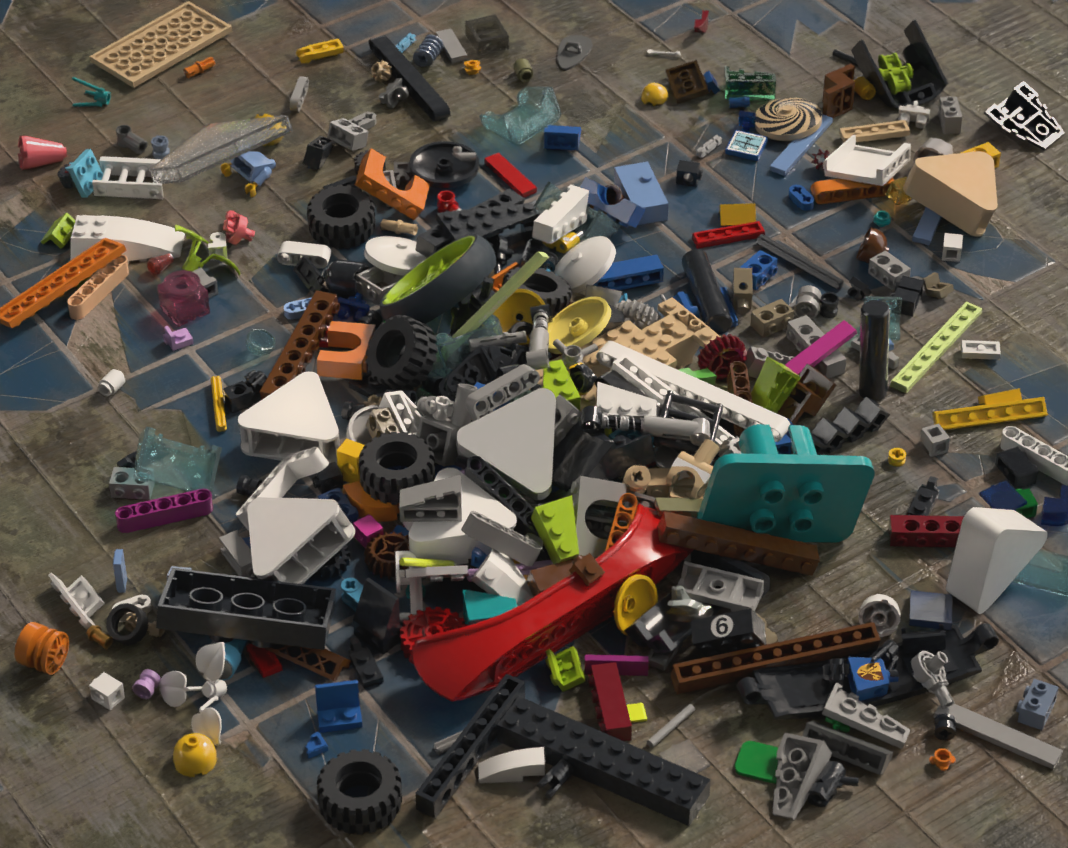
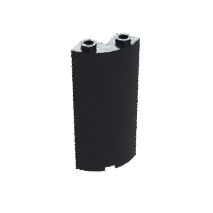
[624,563,723,653]

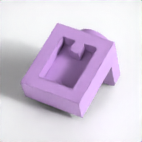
[163,326,193,351]

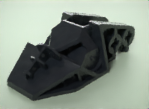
[437,343,553,402]

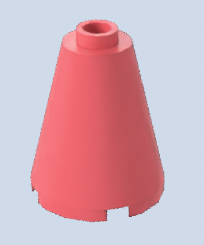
[18,135,67,170]

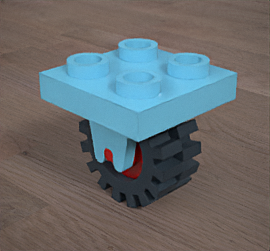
[57,149,103,198]

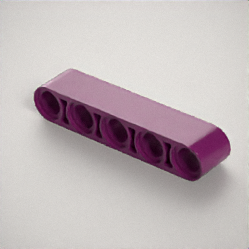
[115,489,213,533]

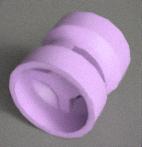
[132,669,161,699]

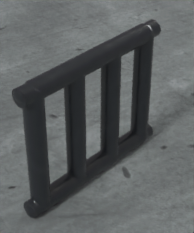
[653,390,723,454]

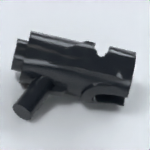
[807,761,859,807]

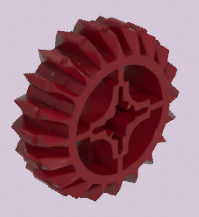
[697,334,747,381]

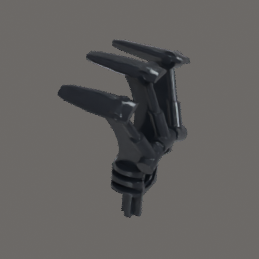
[437,276,508,365]

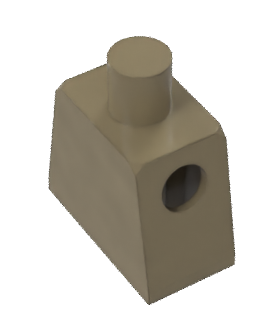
[732,268,753,314]

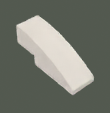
[478,747,545,783]

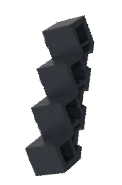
[811,397,890,455]

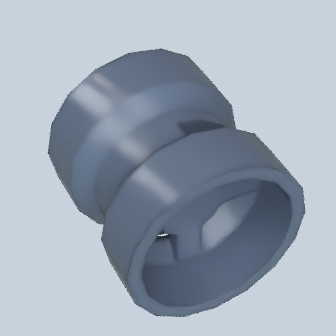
[151,135,170,159]

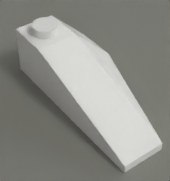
[471,549,533,606]

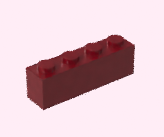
[587,662,632,741]

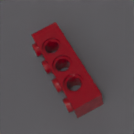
[889,515,964,547]

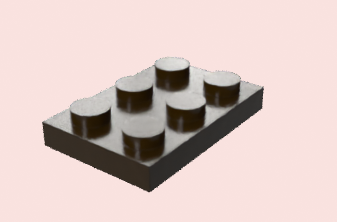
[665,60,709,104]

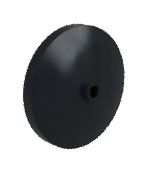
[410,141,479,188]

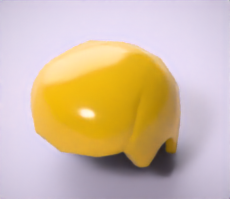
[641,83,668,106]

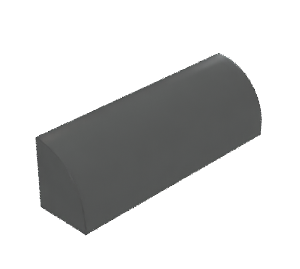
[803,721,893,775]

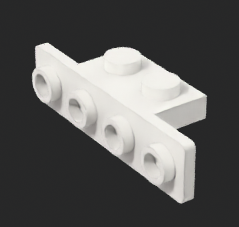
[48,573,105,629]

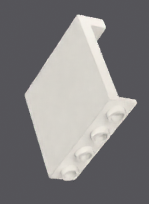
[823,135,911,186]

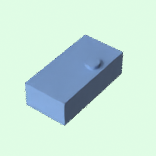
[614,162,668,225]

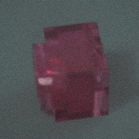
[157,270,210,327]

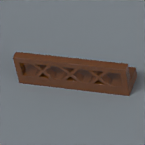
[264,645,352,682]

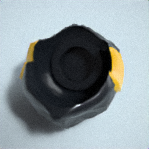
[569,363,597,396]

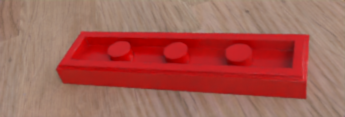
[484,152,537,198]
[692,221,765,249]

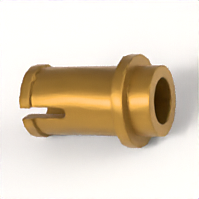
[86,625,113,649]

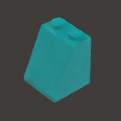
[463,590,517,626]

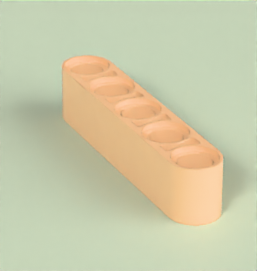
[67,254,129,320]

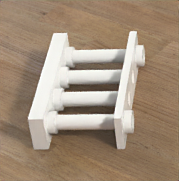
[92,156,171,199]

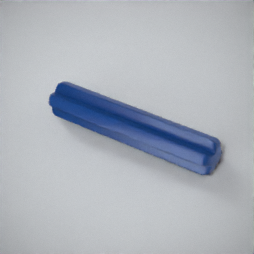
[720,287,738,327]

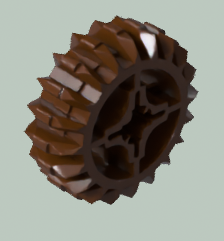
[364,531,409,580]

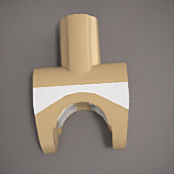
[666,439,720,498]

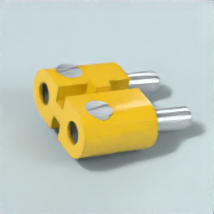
[542,231,584,253]

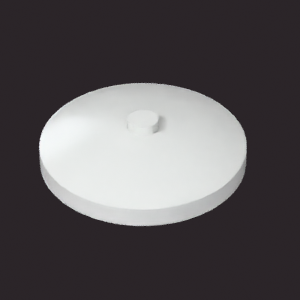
[364,236,426,276]
[554,236,616,293]

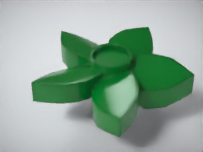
[825,717,850,732]

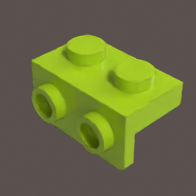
[546,646,585,692]

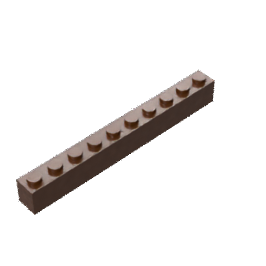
[671,622,881,695]

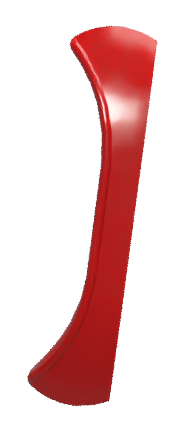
[412,504,693,702]

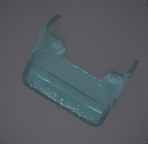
[534,181,621,240]

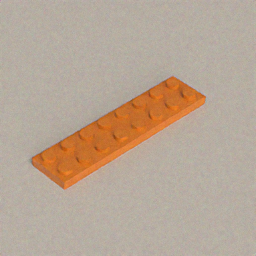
[0,238,127,328]

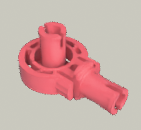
[223,210,255,245]

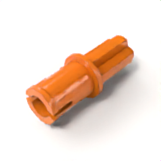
[183,57,215,78]

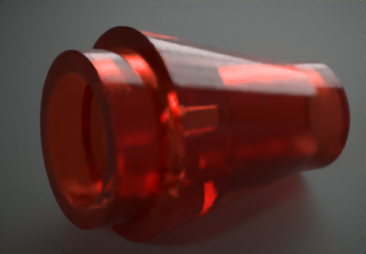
[147,253,174,274]

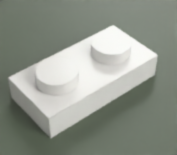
[961,340,1001,360]

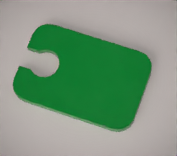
[735,741,779,784]

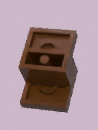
[822,64,855,118]
[777,364,836,425]

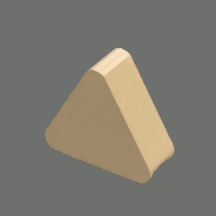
[903,151,997,237]

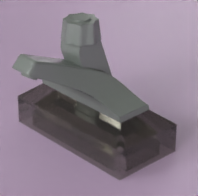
[667,586,713,623]

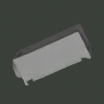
[219,530,256,578]

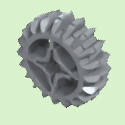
[615,299,661,330]

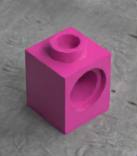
[353,514,384,548]

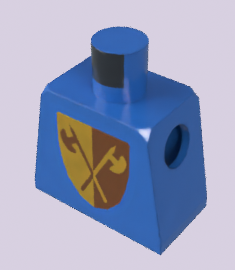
[847,657,899,701]

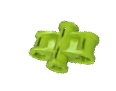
[878,52,913,95]

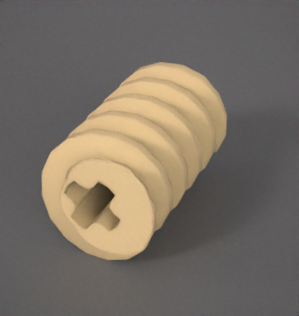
[622,465,650,494]

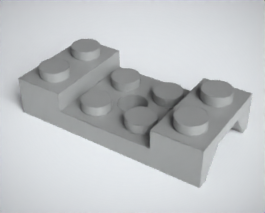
[672,561,764,612]

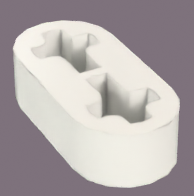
[112,595,151,622]

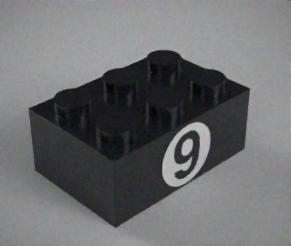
[691,608,767,657]

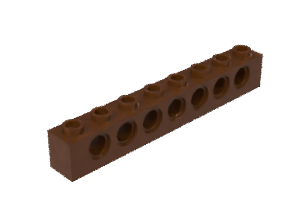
[260,290,340,400]

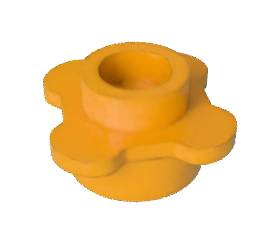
[464,60,481,75]

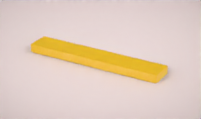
[932,397,1048,430]

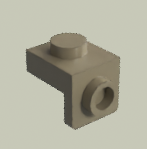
[923,272,954,299]

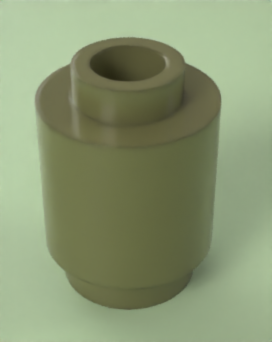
[513,58,533,82]

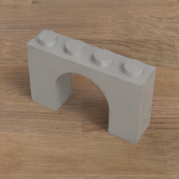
[571,476,627,559]

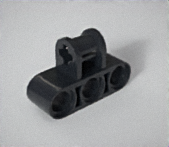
[520,239,558,272]

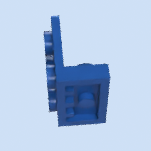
[544,125,581,151]
[315,680,363,733]

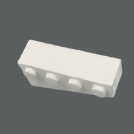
[532,185,589,244]

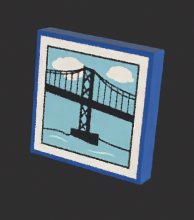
[725,130,768,161]

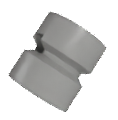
[794,285,821,319]

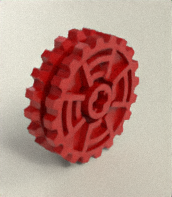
[400,607,467,664]

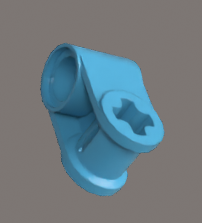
[341,578,364,611]

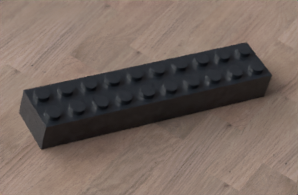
[497,696,711,826]

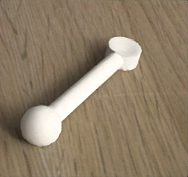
[647,49,681,58]

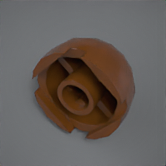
[856,227,889,264]

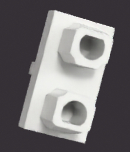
[898,101,930,129]

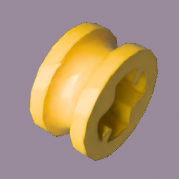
[888,448,906,467]

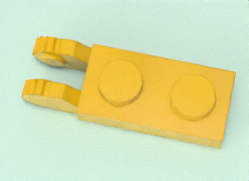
[296,39,344,63]

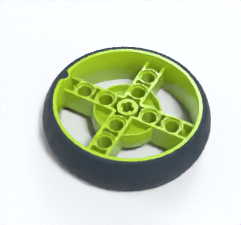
[380,234,496,324]

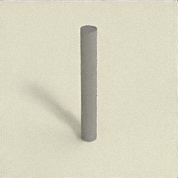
[647,704,695,748]

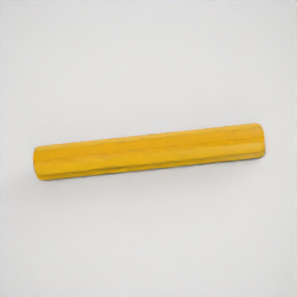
[211,376,227,432]

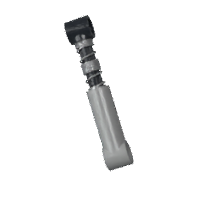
[526,304,553,370]
[581,406,710,446]

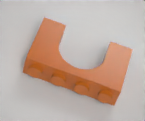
[355,148,430,220]
[317,321,375,380]

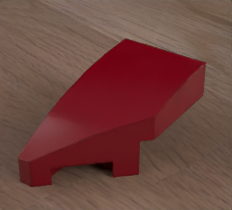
[694,10,709,33]

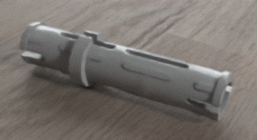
[468,331,527,352]

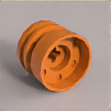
[14,622,69,675]

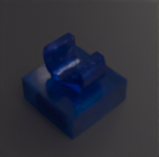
[739,111,757,133]

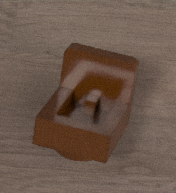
[569,553,605,586]

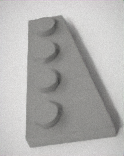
[822,682,910,749]

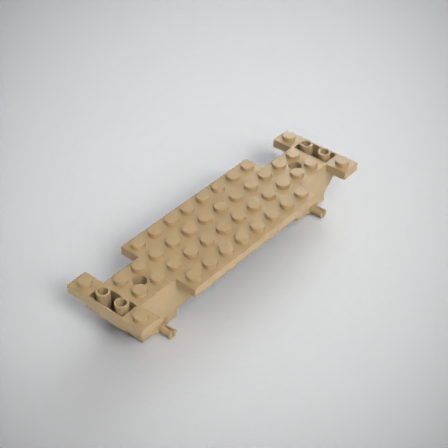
[471,297,721,420]

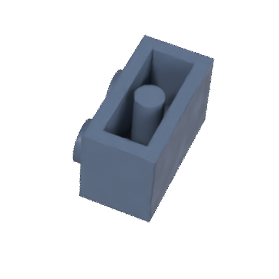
[1016,679,1059,730]

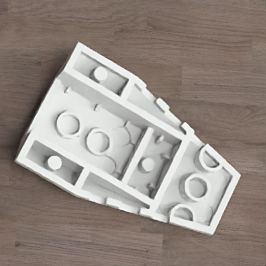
[70,215,185,264]

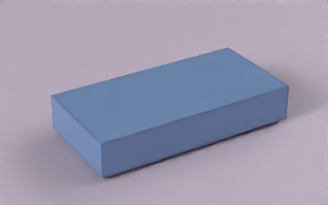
[113,549,127,593]

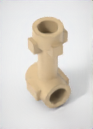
[125,614,165,637]

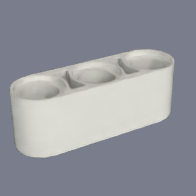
[277,241,332,269]

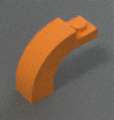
[343,480,400,522]

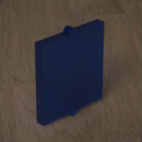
[979,481,1027,511]

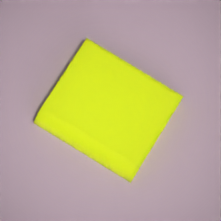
[627,703,648,723]

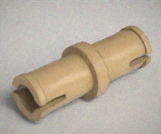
[381,219,418,235]

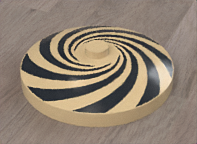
[754,98,822,141]

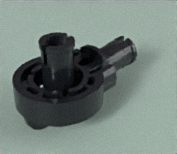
[486,235,513,274]

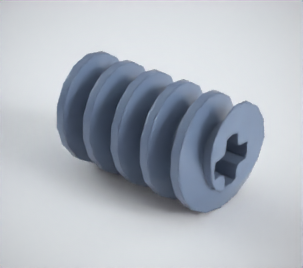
[413,34,444,67]

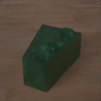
[723,66,776,101]

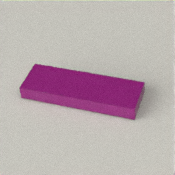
[585,655,649,676]

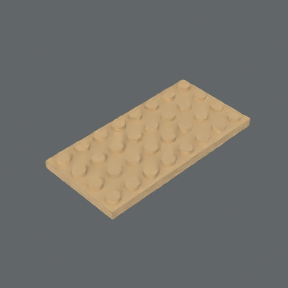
[90,1,232,88]

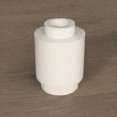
[98,369,125,396]

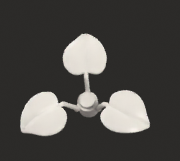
[159,642,227,745]

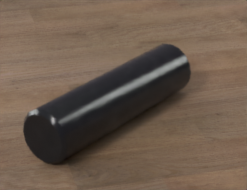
[682,249,732,334]
[859,300,890,401]

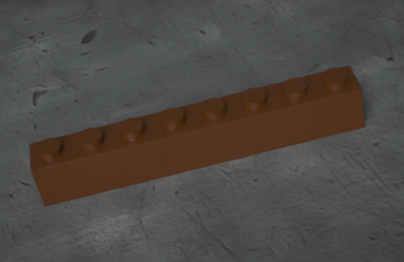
[657,511,820,576]

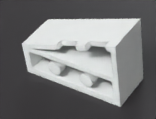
[597,382,657,428]
[378,391,426,435]

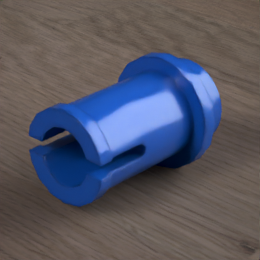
[729,95,750,109]

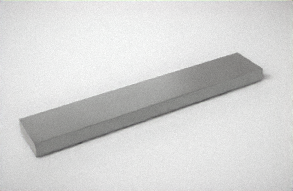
[934,704,1063,769]

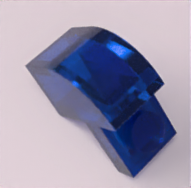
[1041,485,1068,526]

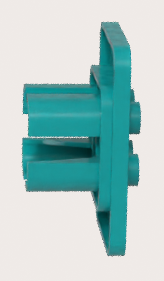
[697,424,875,543]

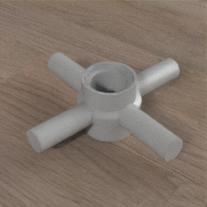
[553,339,598,371]

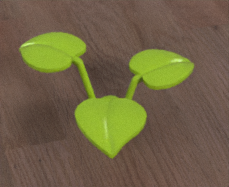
[174,225,240,275]

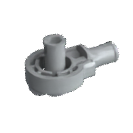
[911,651,955,709]

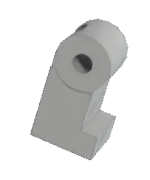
[187,268,218,300]

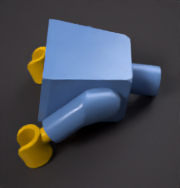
[220,151,276,197]

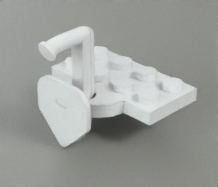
[395,551,468,622]

